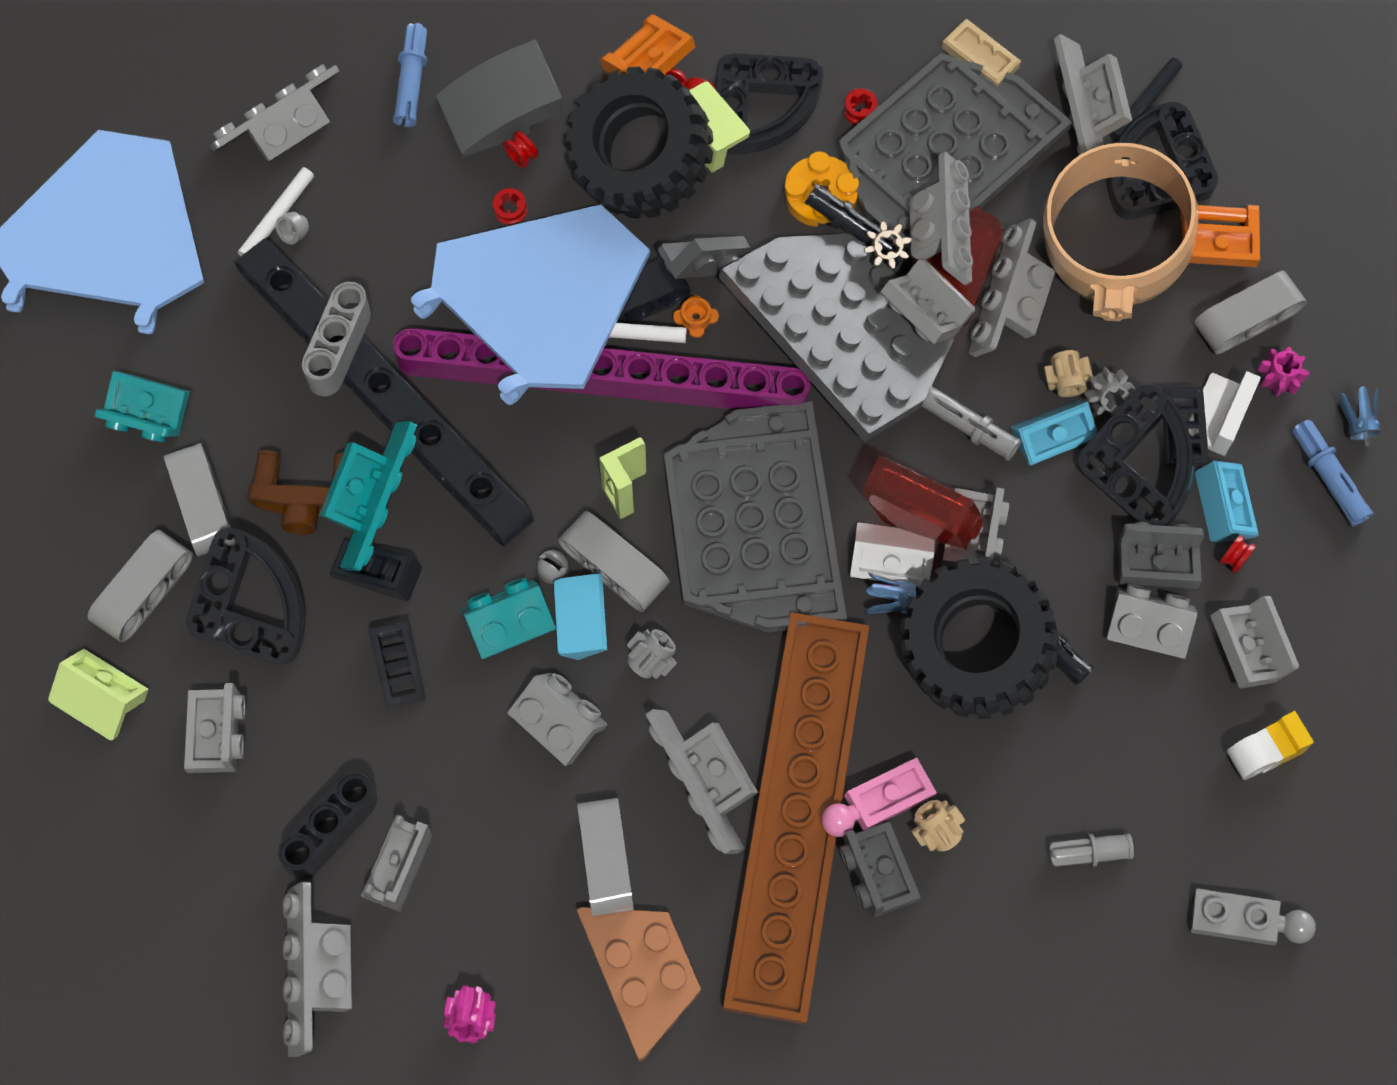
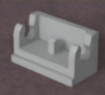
[361,815,432,912]

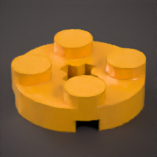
[784,151,859,227]

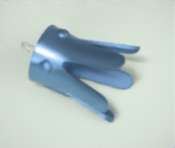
[1338,386,1381,446]
[866,573,916,614]

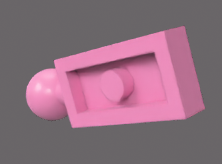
[822,758,937,837]

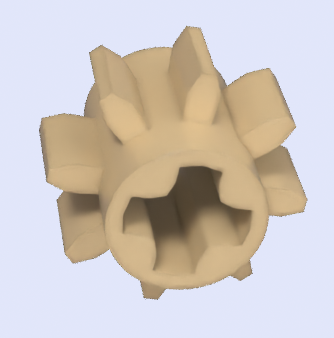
[864,222,911,269]
[1044,350,1093,397]
[912,800,965,851]

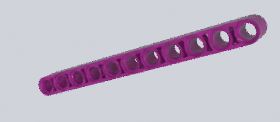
[393,329,811,410]

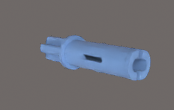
[393,23,427,127]
[1293,420,1374,527]

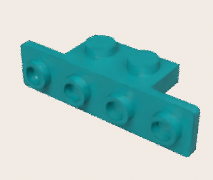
[319,421,417,571]

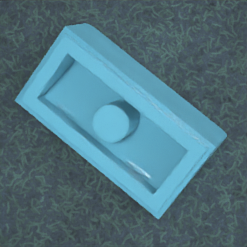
[1010,400,1098,466]
[1195,461,1259,542]
[554,574,607,660]

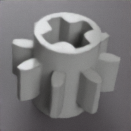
[1084,367,1136,415]
[627,629,677,679]

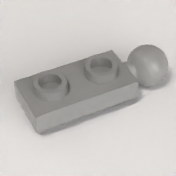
[1190,888,1316,946]

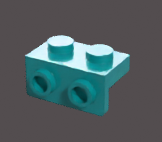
[94,371,190,442]
[461,578,556,659]

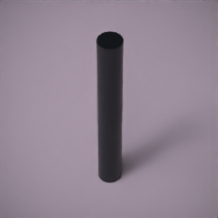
[1109,58,1182,143]

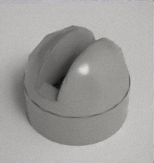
[275,211,309,245]
[537,550,569,584]

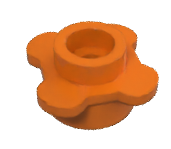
[673,296,719,338]

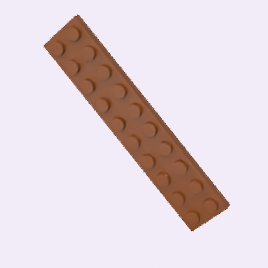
[723,612,870,1025]

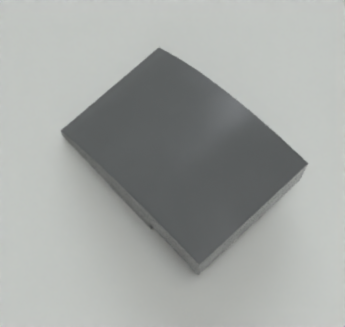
[436,39,564,158]

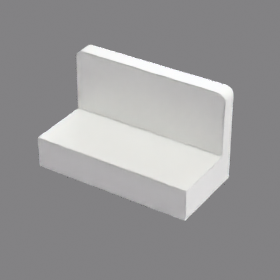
[1189,371,1261,456]
[850,523,935,586]

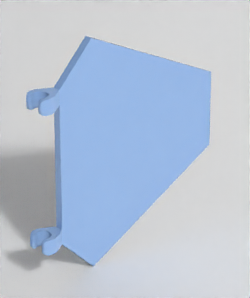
[0,130,204,334]
[411,204,650,405]

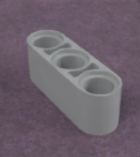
[1194,271,1307,355]
[302,282,371,396]
[164,443,236,557]
[558,511,670,612]
[88,530,193,643]
[577,798,634,917]

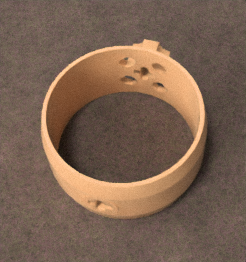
[1043,143,1198,321]

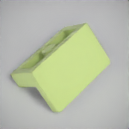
[689,82,750,173]
[599,437,646,519]
[48,649,149,740]

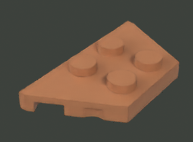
[577,907,701,1062]

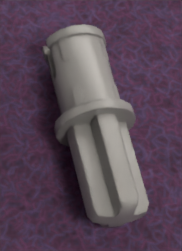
[1049,833,1134,867]

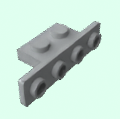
[1054,34,1132,155]
[209,64,339,162]
[910,151,973,285]
[968,218,1055,357]
[646,709,758,854]
[282,882,352,1057]

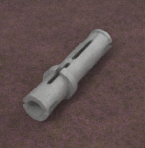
[922,386,1021,461]

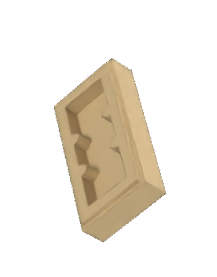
[941,19,1021,86]

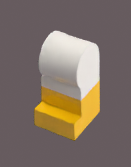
[1226,711,1314,780]

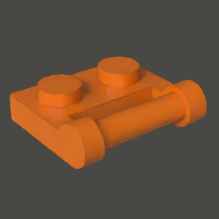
[600,14,696,75]
[1180,204,1260,268]

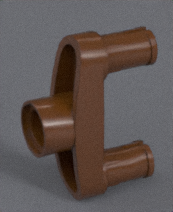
[247,450,343,535]

